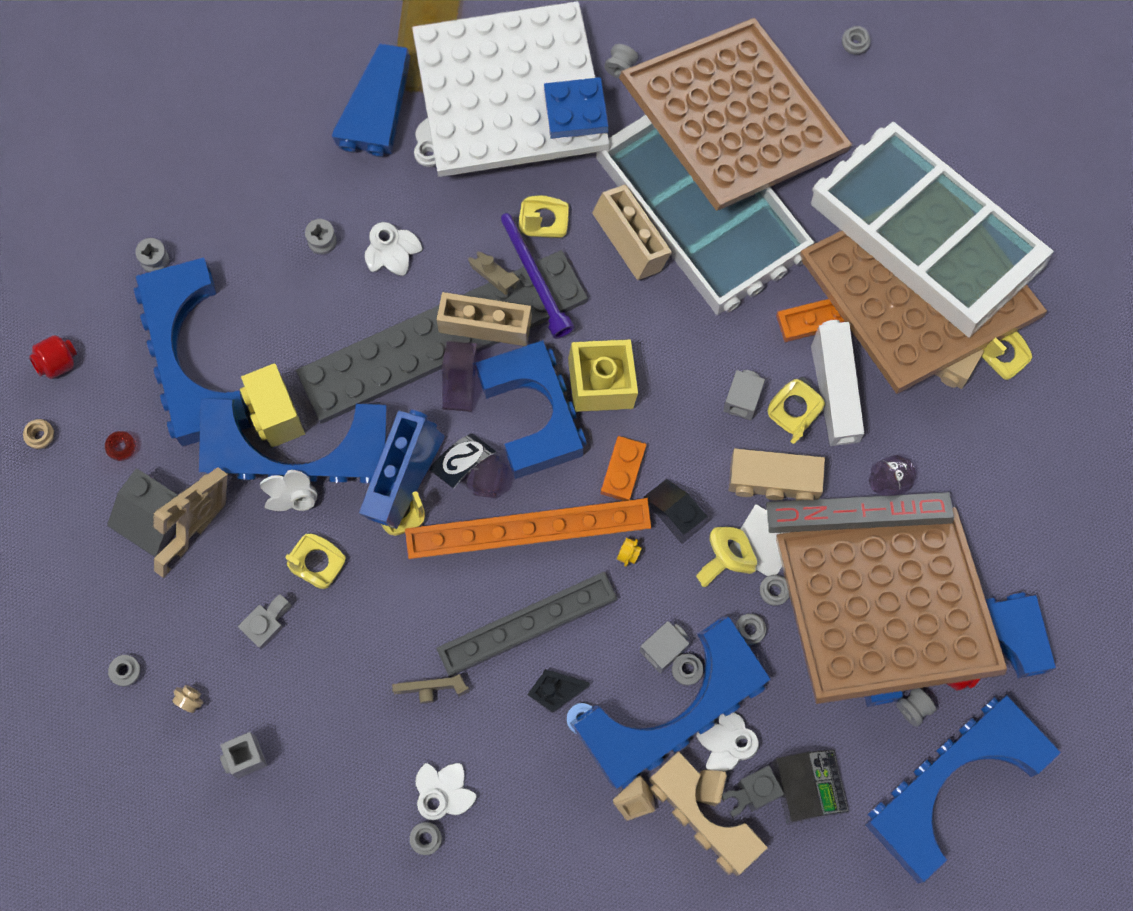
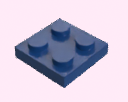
[544,77,608,139]

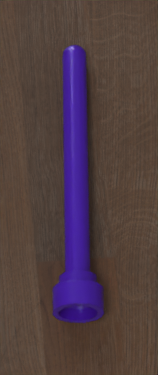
[501,213,575,339]

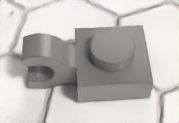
[238,594,292,649]

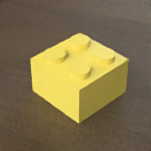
[568,339,638,412]
[239,363,305,448]

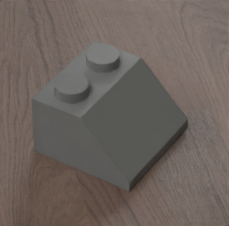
[107,468,178,557]

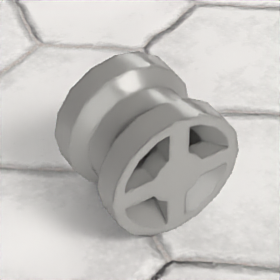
[604,44,638,78]
[305,219,337,255]
[135,238,169,272]
[896,688,937,727]

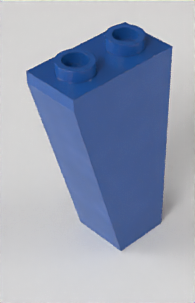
[332,43,411,156]
[359,410,445,529]

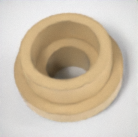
[23,419,54,449]
[172,685,204,713]

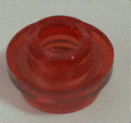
[105,431,136,461]

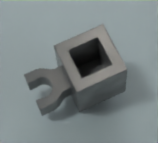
[721,766,784,817]

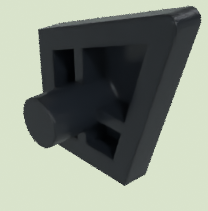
[527,669,590,713]

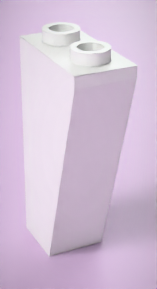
[811,320,864,446]

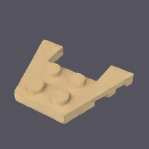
[154,467,227,578]

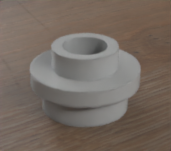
[842,26,870,54]
[760,575,789,606]
[735,614,766,645]
[672,654,703,685]
[108,655,141,687]
[410,822,442,855]

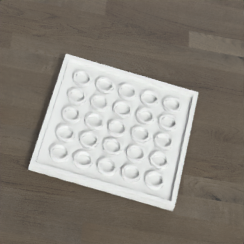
[412,1,610,177]

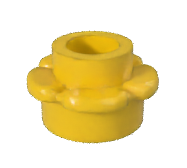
[616,537,642,567]

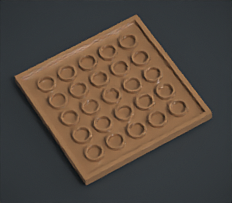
[619,18,852,211]
[800,183,1047,394]
[776,507,1007,704]

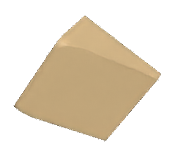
[695,770,727,807]
[613,776,655,821]

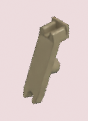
[468,251,519,295]
[392,674,470,704]

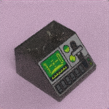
[772,749,849,825]

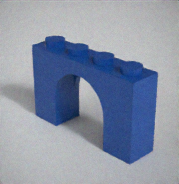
[475,340,587,479]

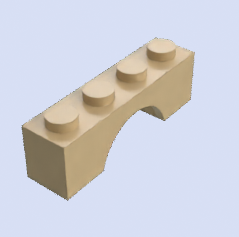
[649,752,768,876]

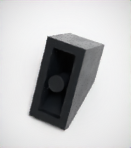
[643,479,707,544]

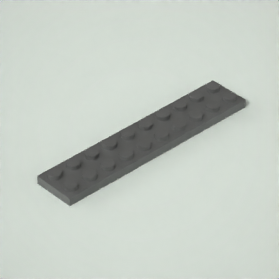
[296,250,588,424]

